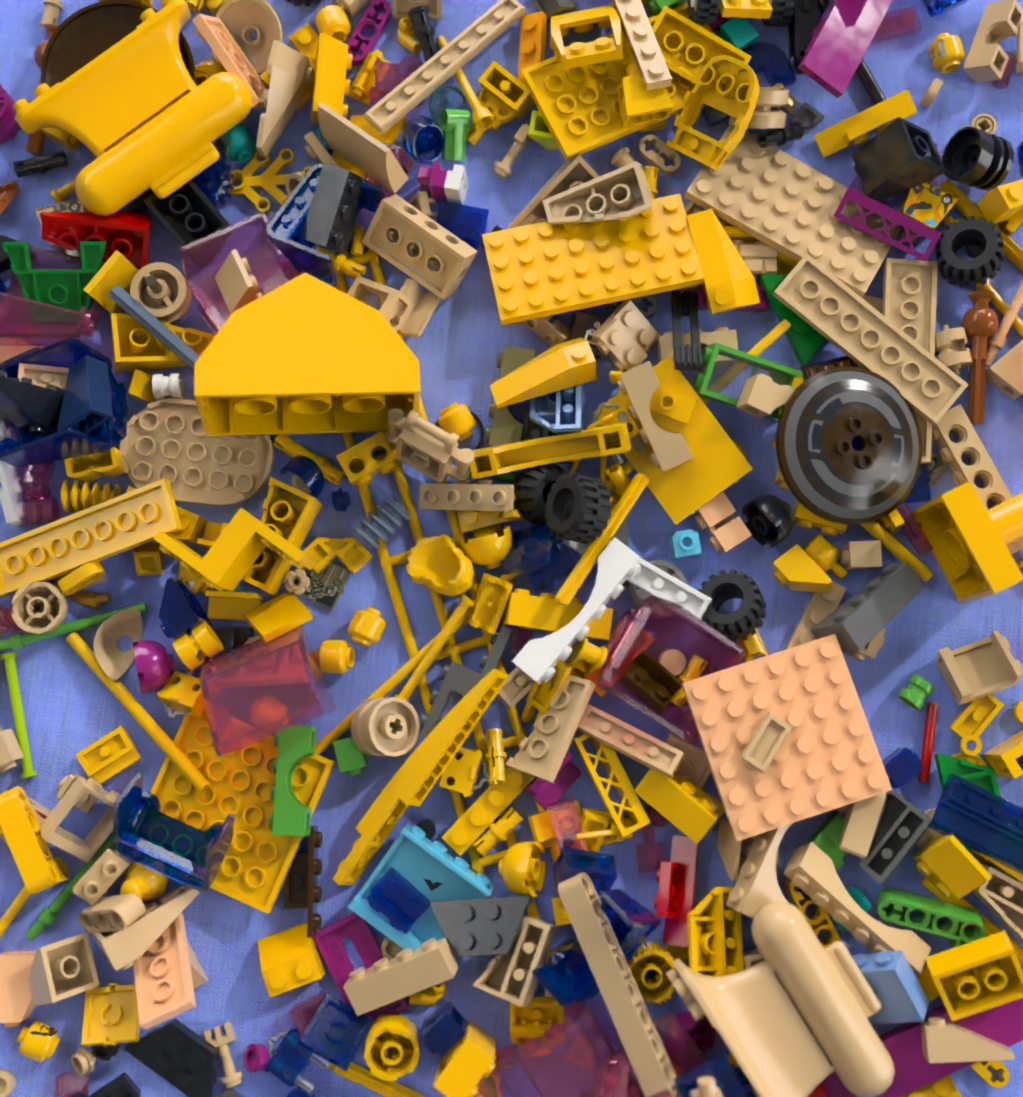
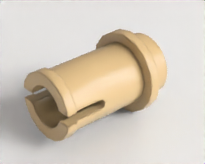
[39,0,64,30]

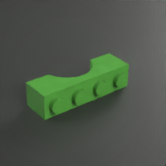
[269,725,317,836]

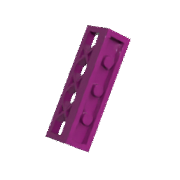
[833,187,942,262]

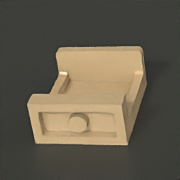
[935,630,1023,706]

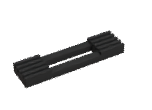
[671,290,702,371]

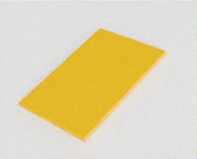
[593,355,753,525]

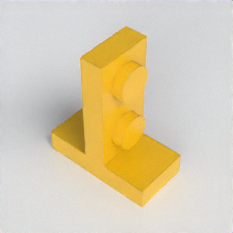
[457,493,527,533]

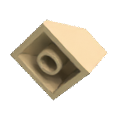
[28,932,100,1006]

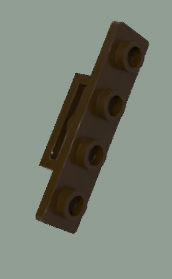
[283,826,323,937]

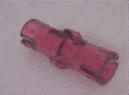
[897,503,933,556]

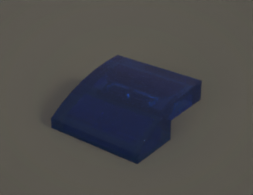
[504,523,560,575]

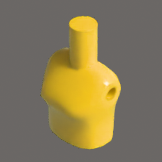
[803,533,848,579]

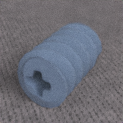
[352,494,411,548]

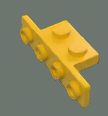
[814,90,917,158]

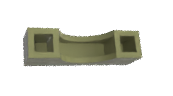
[485,345,535,447]

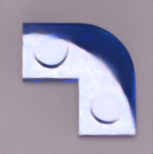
[741,43,797,88]

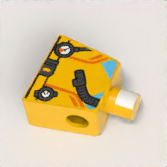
[899,181,958,242]

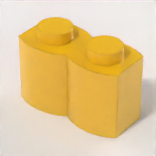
[64,446,125,483]

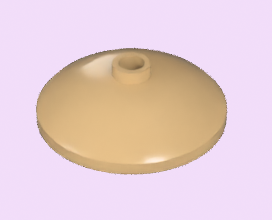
[215,0,283,74]

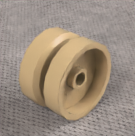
[729,87,789,129]
[350,697,420,757]

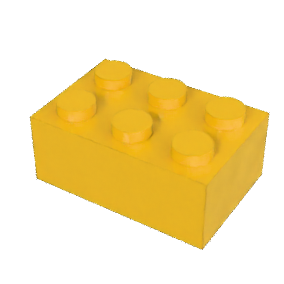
[926,930,1023,1021]
[433,1020,497,1097]

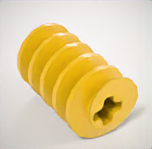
[61,480,121,513]

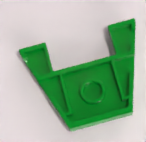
[2,241,106,320]

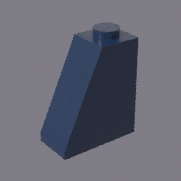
[58,355,113,439]

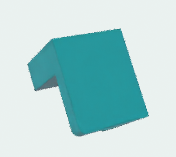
[718,17,759,50]

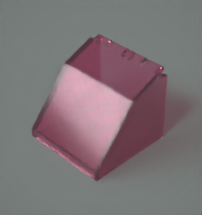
[200,625,337,757]

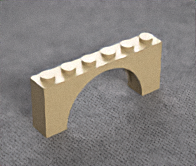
[726,804,849,919]

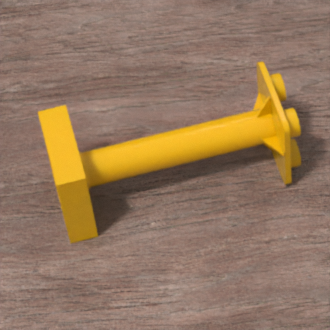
[910,481,1023,603]

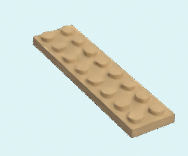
[772,253,969,426]
[882,258,938,464]

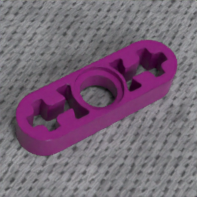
[347,0,392,67]

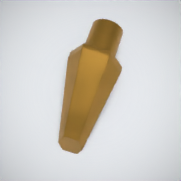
[70,591,111,610]

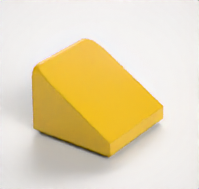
[128,369,155,403]
[133,544,163,576]

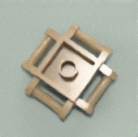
[386,408,474,483]

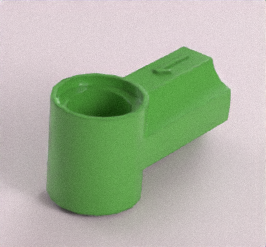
[439,108,471,161]

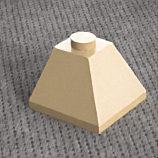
[717,819,780,881]

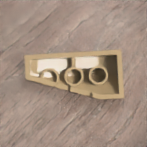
[256,40,314,158]
[507,154,600,229]
[542,161,653,225]
[92,880,203,971]

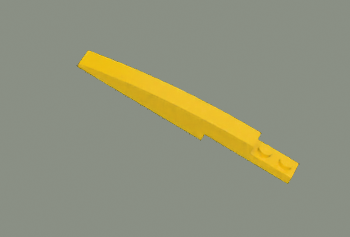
[332,669,509,886]

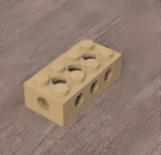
[362,194,478,300]

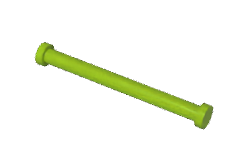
[0,652,37,779]

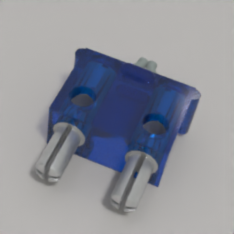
[265,1027,330,1094]

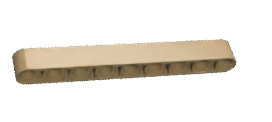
[558,872,685,1097]

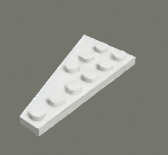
[0,413,28,526]

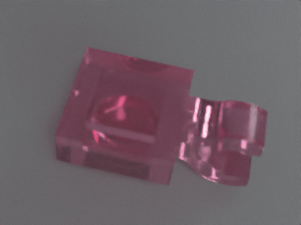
[636,824,664,873]

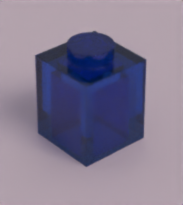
[882,747,923,789]

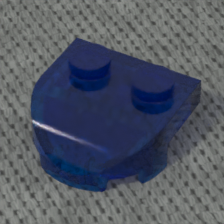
[436,200,490,250]

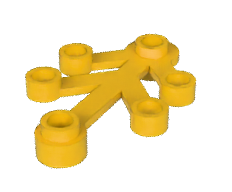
[225,148,321,215]

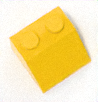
[912,835,992,899]
[258,922,326,997]

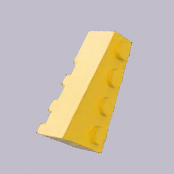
[244,477,323,596]
[498,589,613,641]

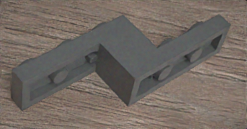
[419,625,513,738]

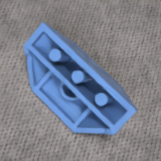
[530,384,584,432]

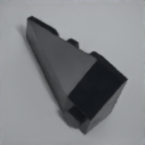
[0,370,65,437]

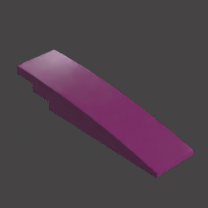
[798,0,892,98]
[822,998,1023,1097]

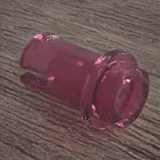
[992,53,1017,88]

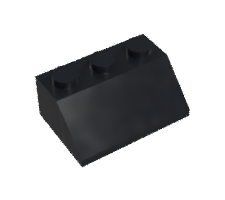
[143,179,231,267]

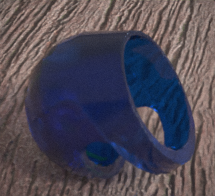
[401,116,445,164]

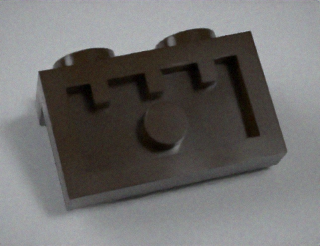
[619,650,682,715]

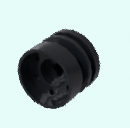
[942,126,1014,191]

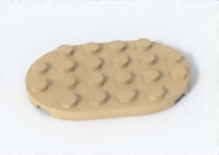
[119,398,274,506]

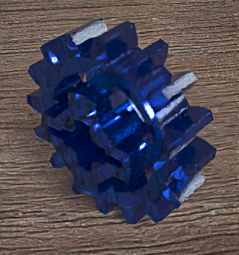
[192,157,235,209]

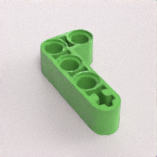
[876,887,985,949]

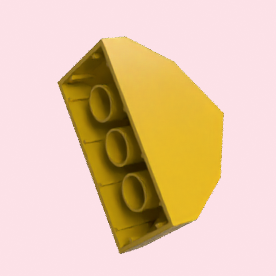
[194,273,421,436]

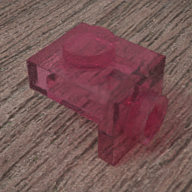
[19,459,55,500]

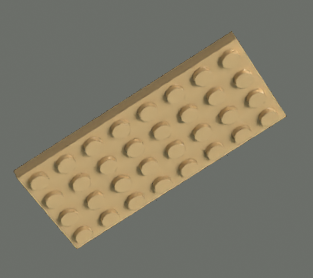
[684,124,903,298]

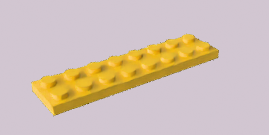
[0,478,182,598]

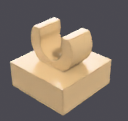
[407,191,438,219]

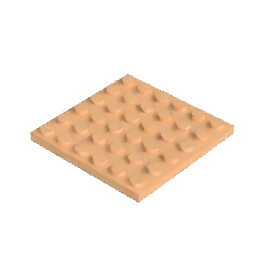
[681,634,892,841]

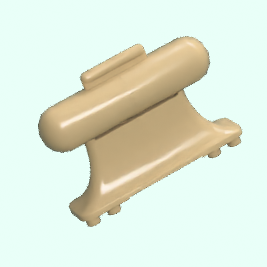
[666,901,895,1097]

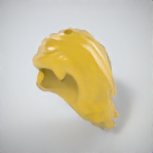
[406,534,474,597]

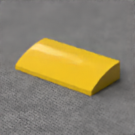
[652,6,752,85]

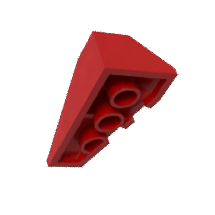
[41,212,151,270]

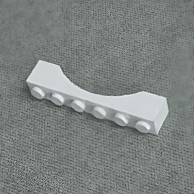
[512,537,641,685]

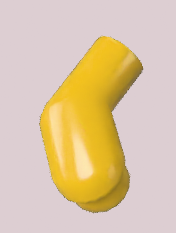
[397,17,421,55]

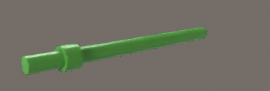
[0,602,148,651]
[26,808,140,940]

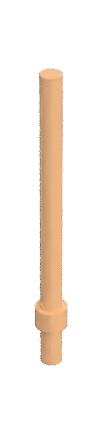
[986,280,1023,367]

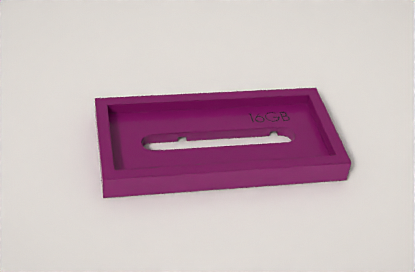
[313,912,409,1033]

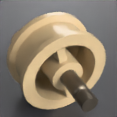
[130,262,192,323]

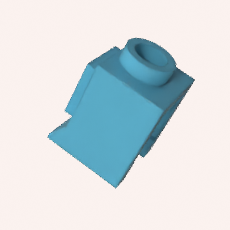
[668,529,702,561]

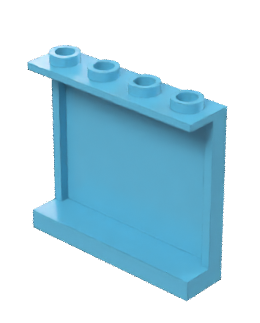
[348,824,494,950]

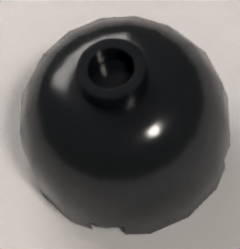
[741,495,794,548]

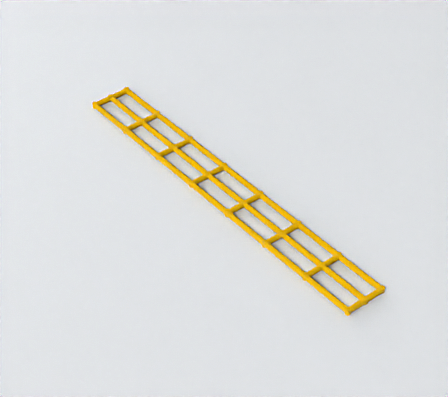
[294,249,583,963]

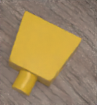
[617,63,674,128]

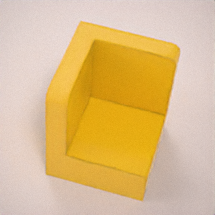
[196,521,228,548]

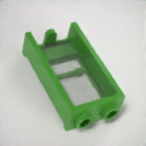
[692,343,803,422]

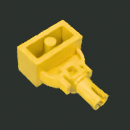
[466,61,534,146]

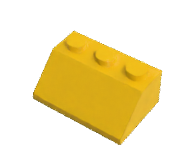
[310,33,352,124]

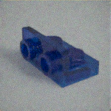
[367,867,431,934]

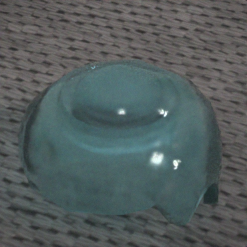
[428,84,466,125]

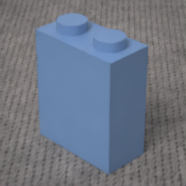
[852,950,929,1025]

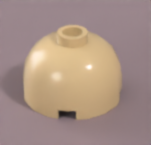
[11,581,68,634]

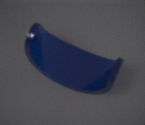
[280,455,324,498]

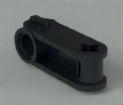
[788,0,818,75]

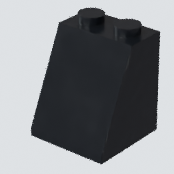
[852,117,946,202]

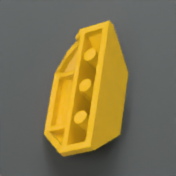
[687,887,744,977]

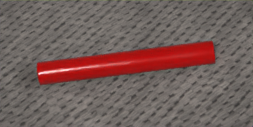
[918,703,938,783]

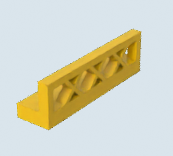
[573,734,651,838]

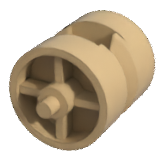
[935,325,973,375]

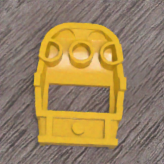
[550,5,623,70]
[666,55,759,171]

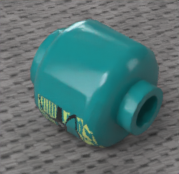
[220,124,256,162]

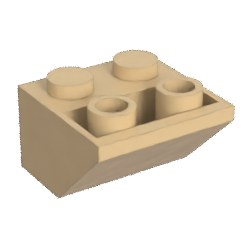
[214,249,262,314]

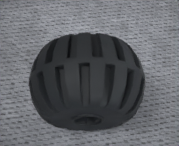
[513,463,568,526]

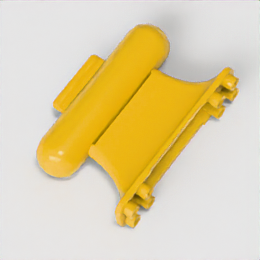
[12,0,252,216]

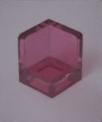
[369,61,401,102]
[289,991,333,1036]

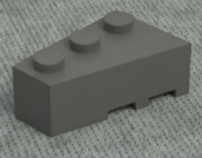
[859,789,933,885]

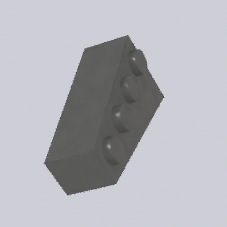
[811,562,925,653]

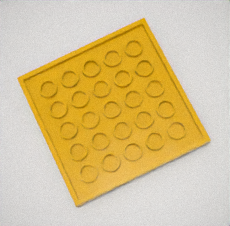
[125,706,335,914]

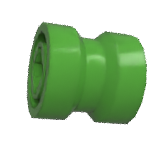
[897,674,935,711]

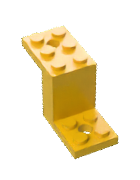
[153,508,317,592]

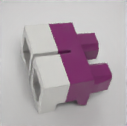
[417,161,468,208]

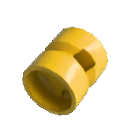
[172,621,224,670]

